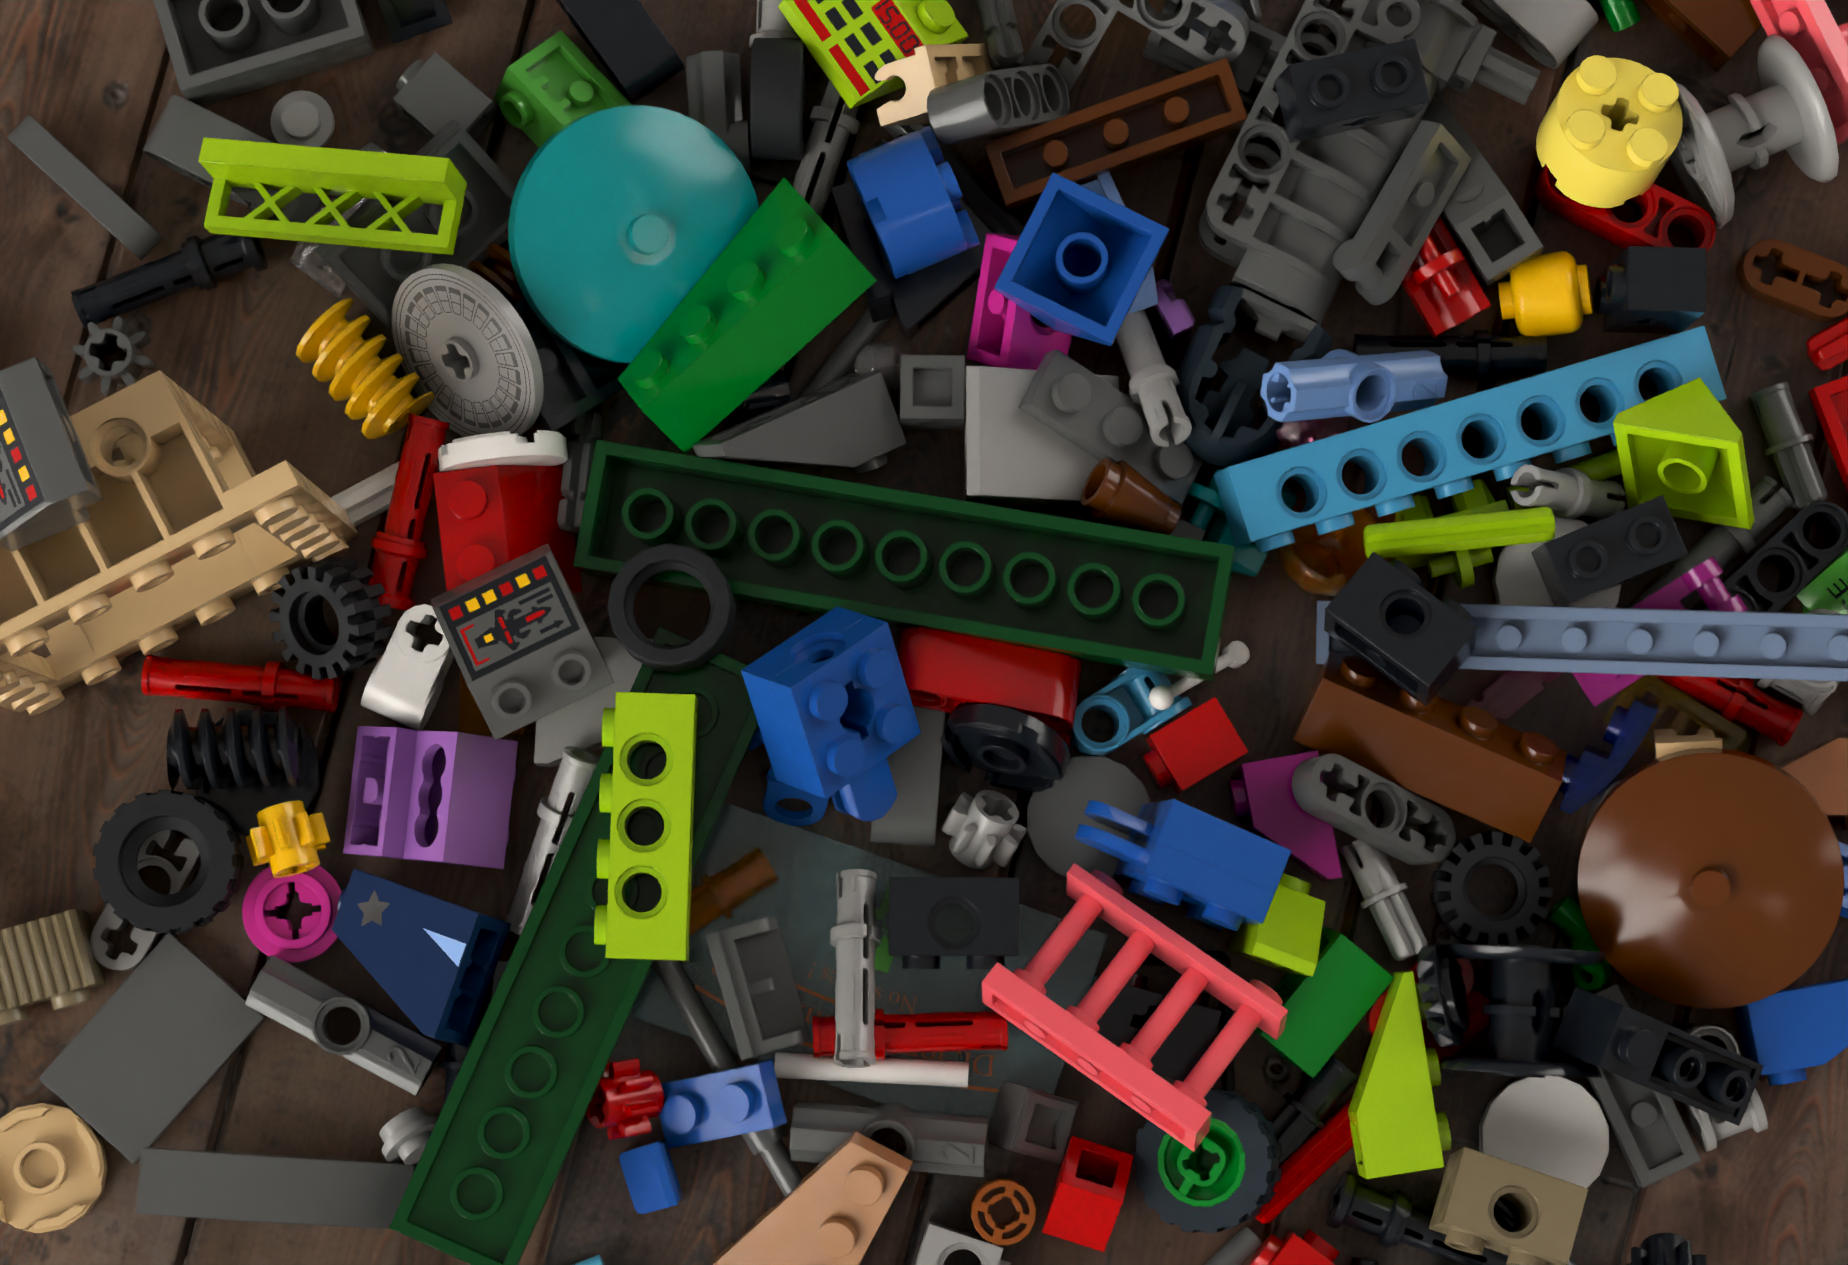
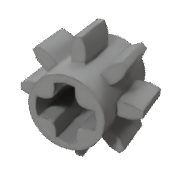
[941,790,1027,869]

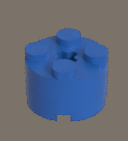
[846,125,980,279]

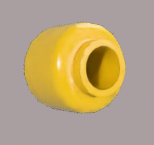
[1498,251,1593,336]

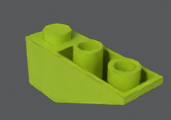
[1348,971,1451,1179]

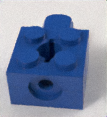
[741,606,921,821]
[1074,799,1292,932]

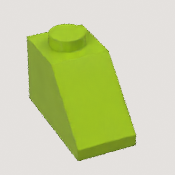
[1228,873,1326,977]

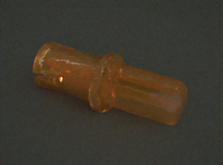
[689,847,779,936]

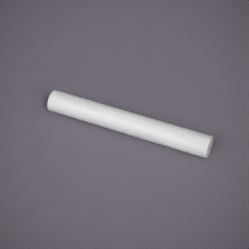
[774,1052,969,1088]

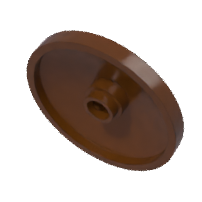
[1577,748,1844,1009]

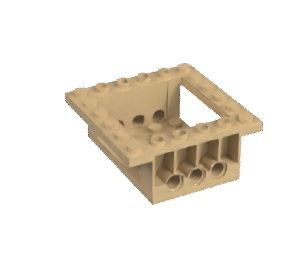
[0,370,359,716]

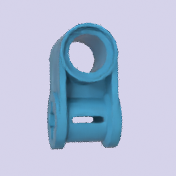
[1070,668,1193,756]

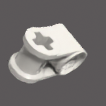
[361,604,454,731]

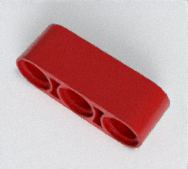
[1535,164,1716,253]
[897,627,1082,731]

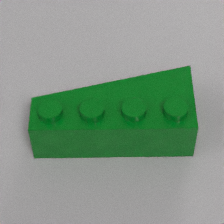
[618,177,877,454]

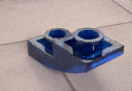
[1558,695,1659,814]

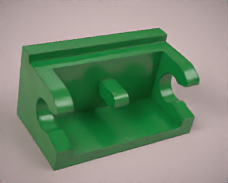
[1253,926,1394,1078]

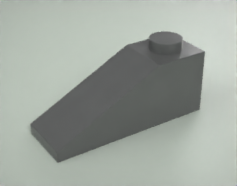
[692,372,907,475]

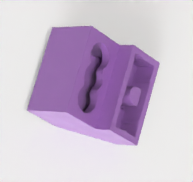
[343,726,518,869]

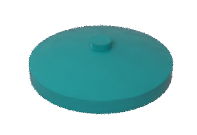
[508,105,759,363]

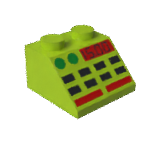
[778,0,969,109]

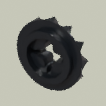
[1416,943,1470,1047]

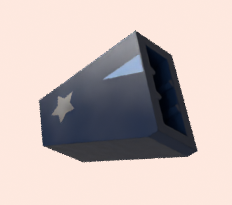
[332,868,511,1047]

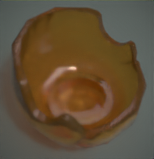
[1278,509,1378,596]

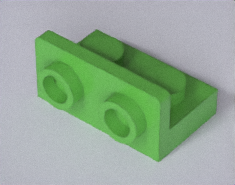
[494,30,631,148]

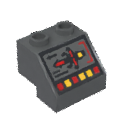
[0,357,103,551]
[431,543,614,740]

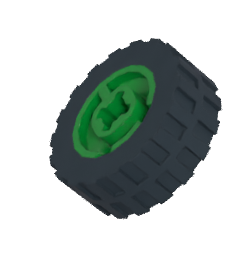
[1132,1088,1283,1234]

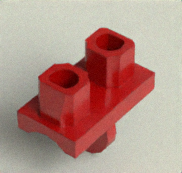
[1401,216,1491,339]

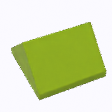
[1613,377,1755,530]

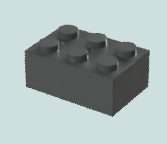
[153,0,375,107]

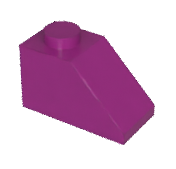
[1229,750,1342,882]

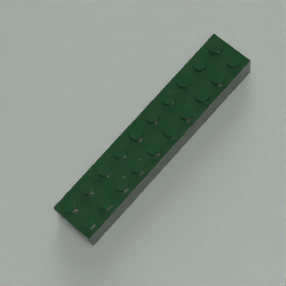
[573,440,1236,682]

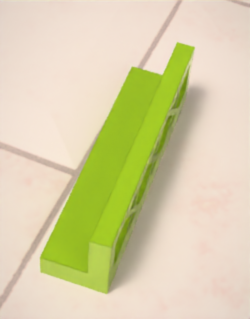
[198,137,467,255]

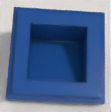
[619,1140,683,1214]

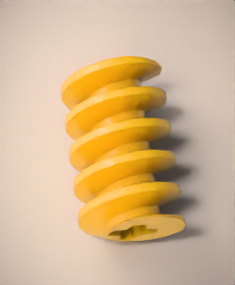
[296,298,435,440]

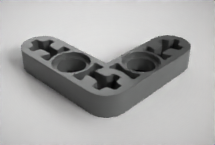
[1021,0,1251,92]

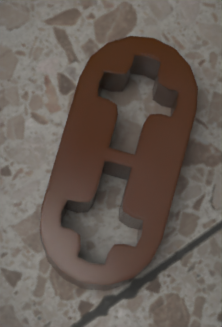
[1736,238,1848,323]

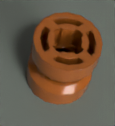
[970,1177,1036,1246]

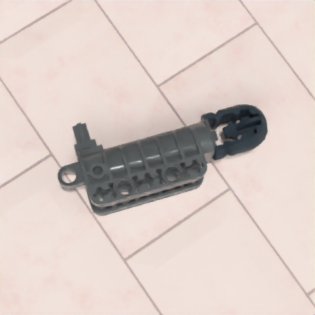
[1176,0,1541,468]

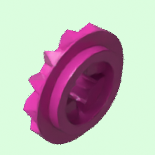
[242,866,342,962]

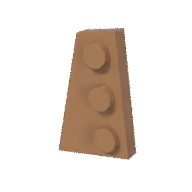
[712,1131,913,1265]

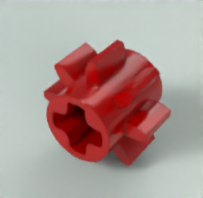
[586,1058,664,1140]

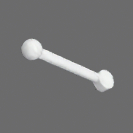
[1149,640,1250,710]

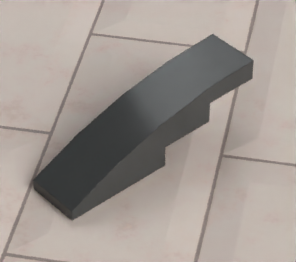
[135,1147,414,1229]

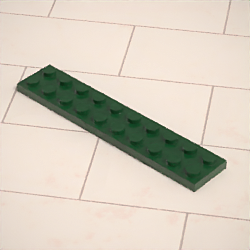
[389,627,758,1265]

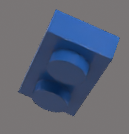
[659,1059,787,1149]

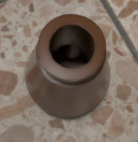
[1081,458,1181,535]

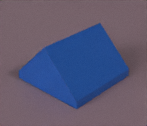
[994,172,1170,346]

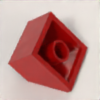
[433,465,583,593]

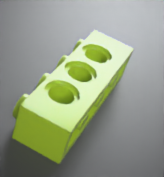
[594,692,698,961]

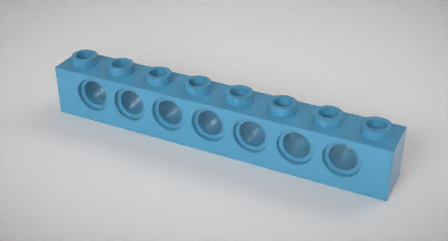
[1213,326,1727,554]

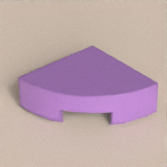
[1151,279,1195,345]

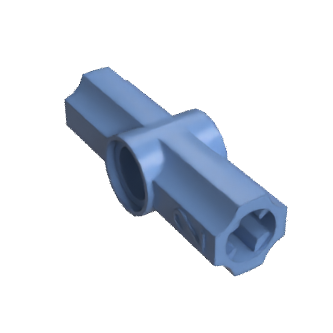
[1260,349,1448,423]

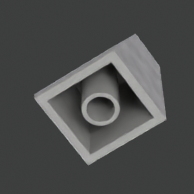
[964,366,1130,511]

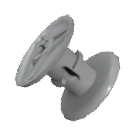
[1669,34,1839,229]

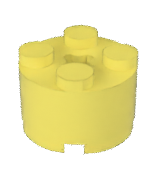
[1536,55,1683,208]

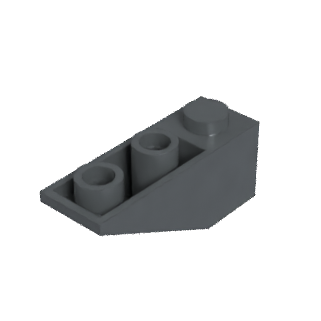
[1422,97,1543,290]

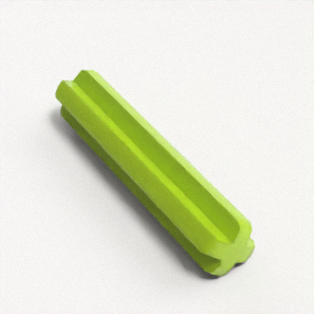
[1363,507,1556,558]

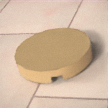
[0,1102,109,1233]

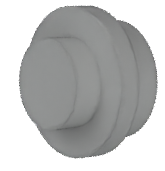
[270,90,335,147]
[379,1107,438,1165]

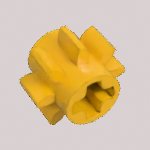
[245,800,331,878]

